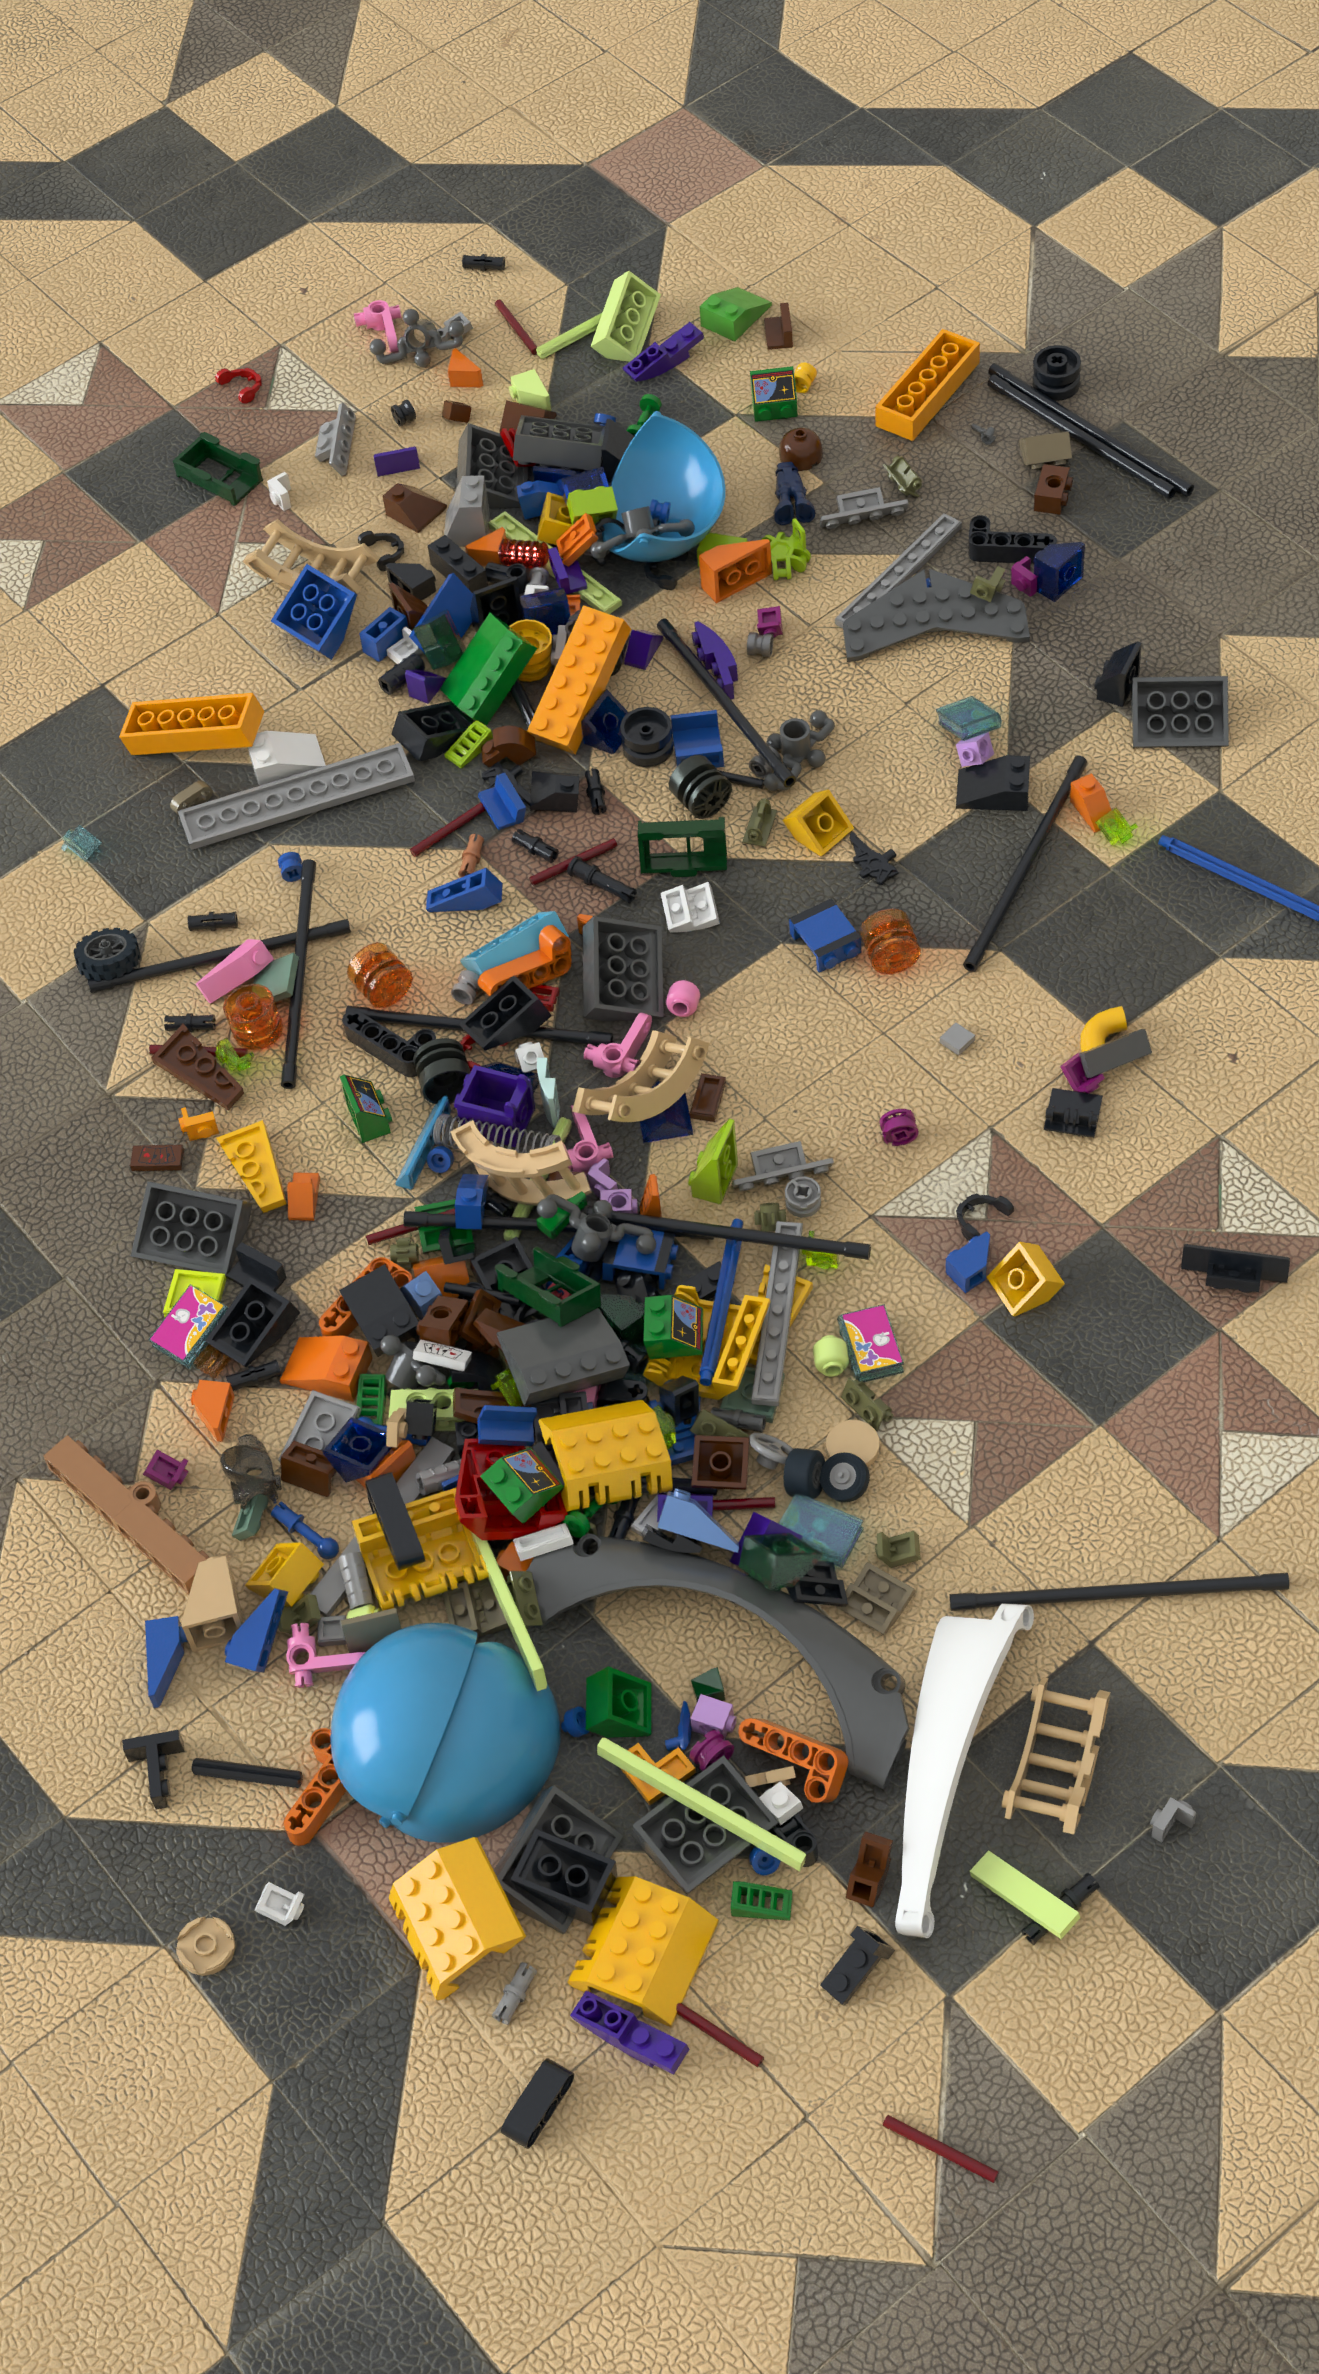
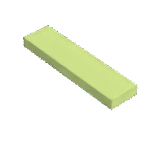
[970,1850,1080,1939]

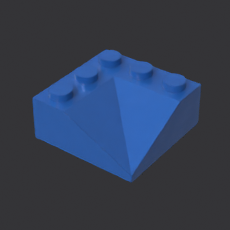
[271,564,357,660]

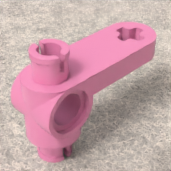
[354,300,401,353]
[584,1012,652,1078]
[567,1105,614,1175]
[286,1623,365,1688]

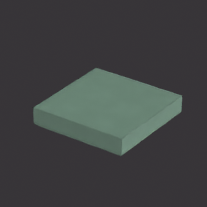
[249,953,299,1010]
[720,1366,785,1423]

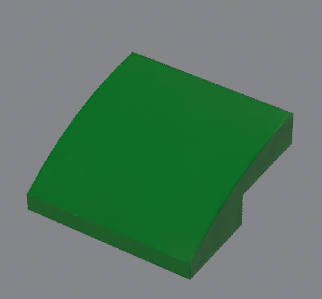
[414,1199,474,1254]

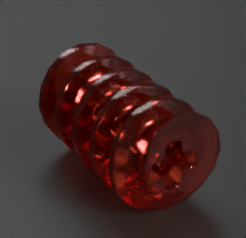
[499,539,549,569]

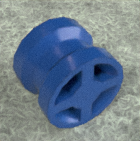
[650,499,671,524]
[278,852,302,882]

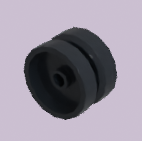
[1032,345,1081,401]
[620,707,674,767]

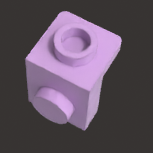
[587,1158,618,1198]

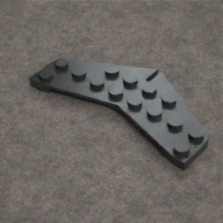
[843,569,1030,662]

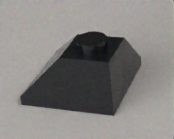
[530,771,579,813]

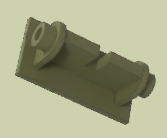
[883,456,922,497]
[742,798,777,847]
[841,1378,893,1432]
[690,1409,750,1437]
[506,1571,543,1629]

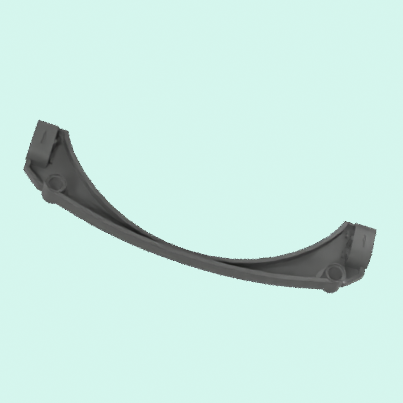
[515,1534,910,1790]

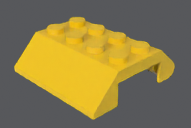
[643,1285,771,1400]
[538,1400,673,1512]
[352,1488,489,1611]
[389,1837,526,2000]
[567,1876,719,2027]

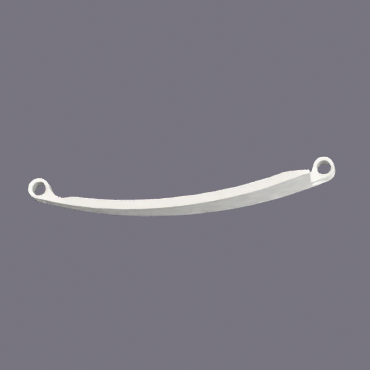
[895,1604,1034,1938]

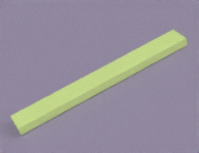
[488,511,622,614]
[471,1532,547,1691]
[597,1737,806,1872]

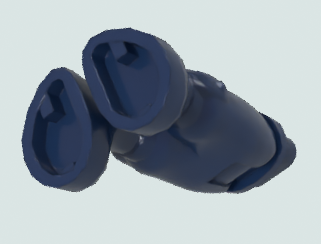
[773,462,816,525]

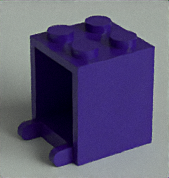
[454,1065,536,1147]

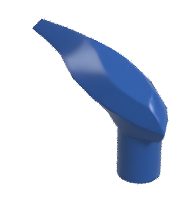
[665,1701,691,1751]

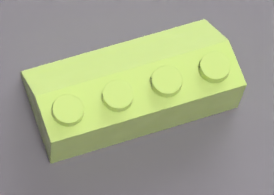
[590,271,661,362]

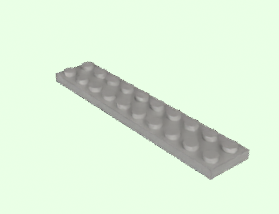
[178,743,415,850]

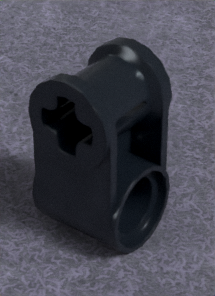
[597,1379,650,1407]
[769,1813,818,1867]

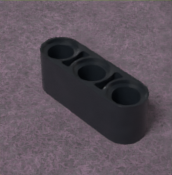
[501,2058,574,2149]

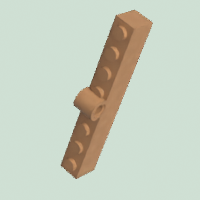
[43,1435,210,1595]

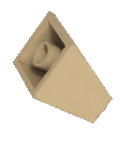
[181,1556,244,1652]

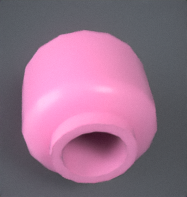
[666,980,700,1017]

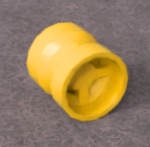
[794,362,817,393]

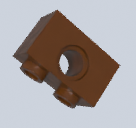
[1034,464,1073,515]
[417,1295,468,1347]

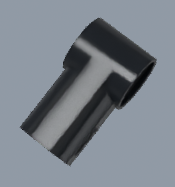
[485,562,529,594]

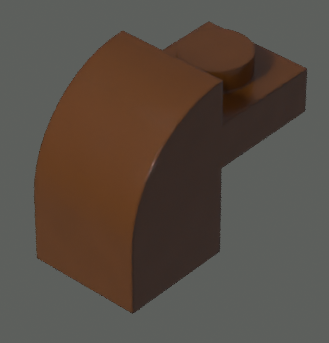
[482,726,536,767]
[846,1832,893,1907]

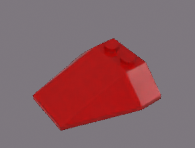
[454,1439,568,1540]

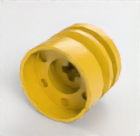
[509,619,552,682]

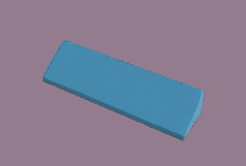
[395,1096,451,1190]

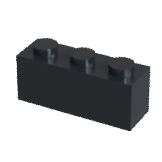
[428,535,488,593]

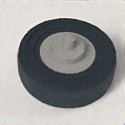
[820,1452,870,1502]

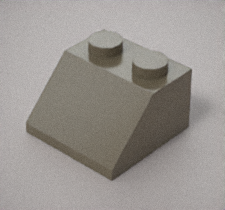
[1018,431,1072,469]

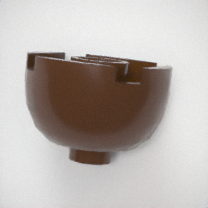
[779,428,823,471]

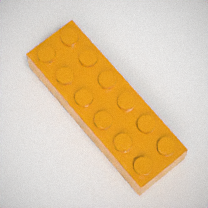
[875,329,980,441]
[527,605,631,755]
[119,693,265,755]

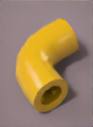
[1080,1006,1127,1052]

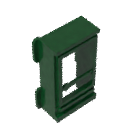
[173,432,263,506]
[637,817,727,877]
[495,1247,601,1327]

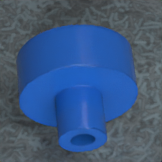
[593,413,616,426]
[427,1146,454,1173]
[561,1706,590,1737]
[749,1847,780,1875]

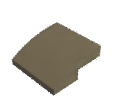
[836,1562,916,1635]
[442,1578,509,1637]
[341,1608,402,1653]

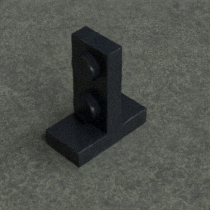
[122,1730,185,1810]
[820,1926,895,2005]

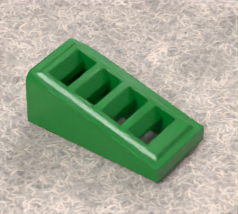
[536,1191,587,1240]
[357,1374,388,1425]
[731,1881,793,1921]

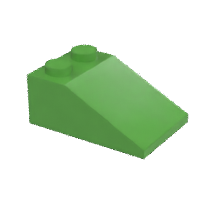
[699,287,772,341]

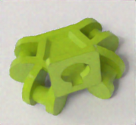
[762,518,811,581]

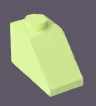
[509,369,551,411]

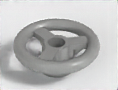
[749,1433,793,1469]

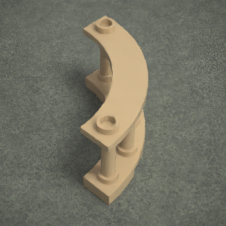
[242,519,380,594]
[572,1030,710,1122]
[450,1120,592,1206]
[1002,1677,1111,1834]

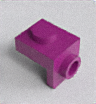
[1011,556,1037,597]
[757,606,783,638]
[1060,1053,1105,1093]
[143,1449,188,1490]

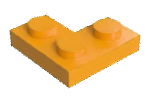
[619,1743,696,1805]

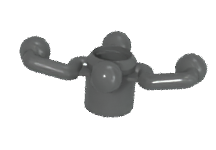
[370,309,464,367]
[590,506,695,559]
[763,710,835,791]
[537,1194,656,1262]
[380,1334,446,1390]

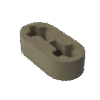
[170,780,213,816]

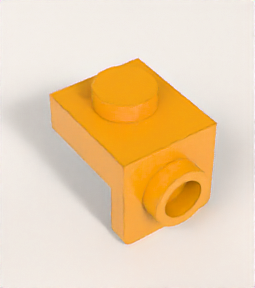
[178,1107,219,1141]

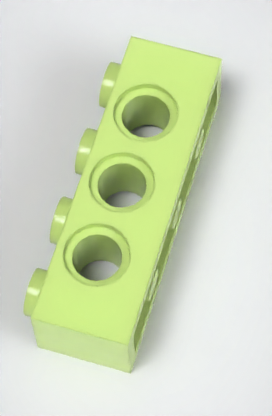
[389,1387,498,1431]

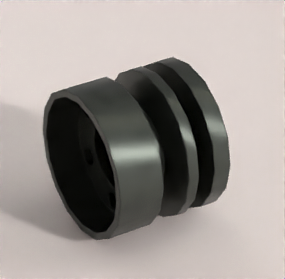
[668,755,732,819]
[413,1038,471,1104]

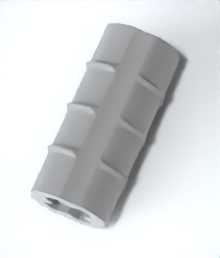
[415,1459,461,1495]
[338,1552,374,1610]

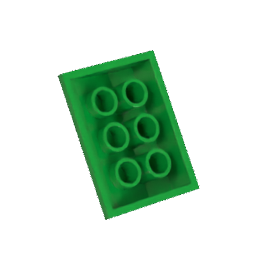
[440,613,537,725]

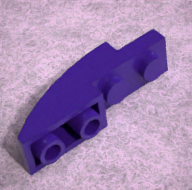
[623,322,704,382]
[691,621,738,700]
[570,1990,690,2075]

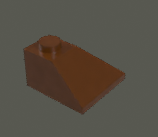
[383,483,447,533]
[389,582,428,631]

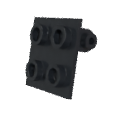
[1044,1088,1103,1138]

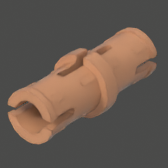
[458,834,484,878]

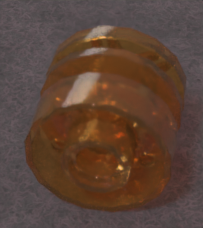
[860,909,921,974]
[347,942,413,1008]
[223,984,284,1050]

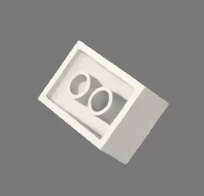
[247,731,326,786]

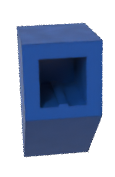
[946,1231,990,1293]

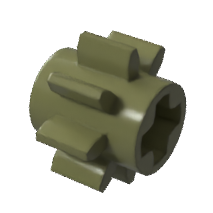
[754,1203,786,1232]
[390,1237,419,1270]

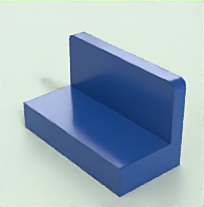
[478,773,526,830]
[477,1405,537,1446]

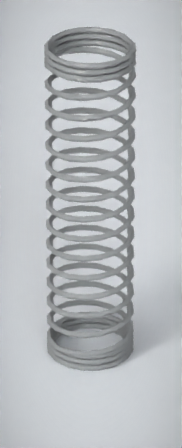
[433,1114,561,1153]

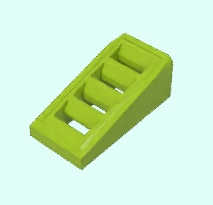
[444,720,493,768]

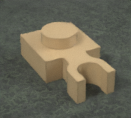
[386,1408,408,1448]
[744,1766,796,1787]

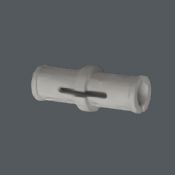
[492,1962,537,2025]

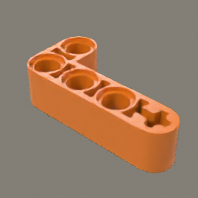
[478,925,572,996]
[319,1257,413,1337]
[738,1718,848,1803]
[284,1728,347,1846]

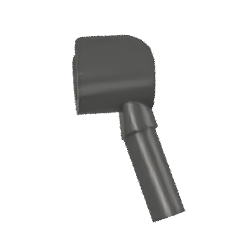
[971,423,996,445]

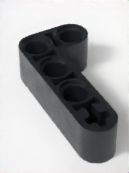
[968,515,1057,564]
[342,1010,436,1077]
[365,1472,425,1571]

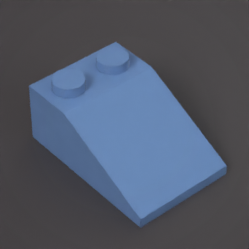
[658,1488,739,1553]

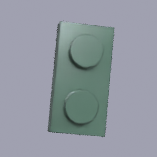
[232,1483,271,1541]

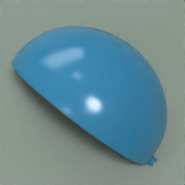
[602,411,726,562]
[330,1623,478,1826]
[379,1642,561,1843]

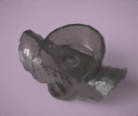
[220,1434,282,1509]

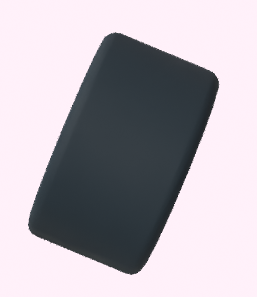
[783,1448,825,1499]

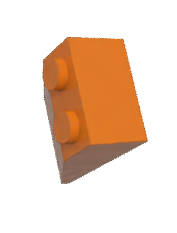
[699,539,772,603]
[280,1336,373,1402]

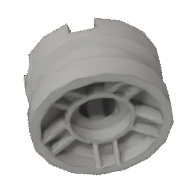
[785,1176,821,1218]

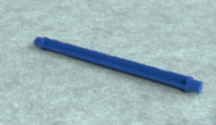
[1158,835,1319,921]
[699,1219,743,1386]

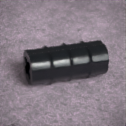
[378,653,425,695]

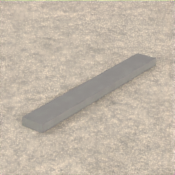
[835,513,962,628]
[751,1221,803,1406]
[310,1437,455,1617]

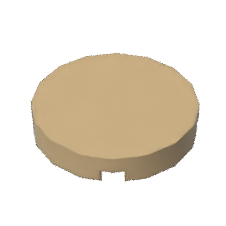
[826,1420,880,1467]
[176,1917,236,1976]

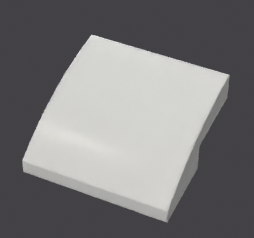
[661,882,720,933]

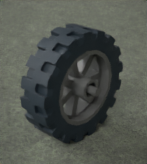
[74,928,141,981]

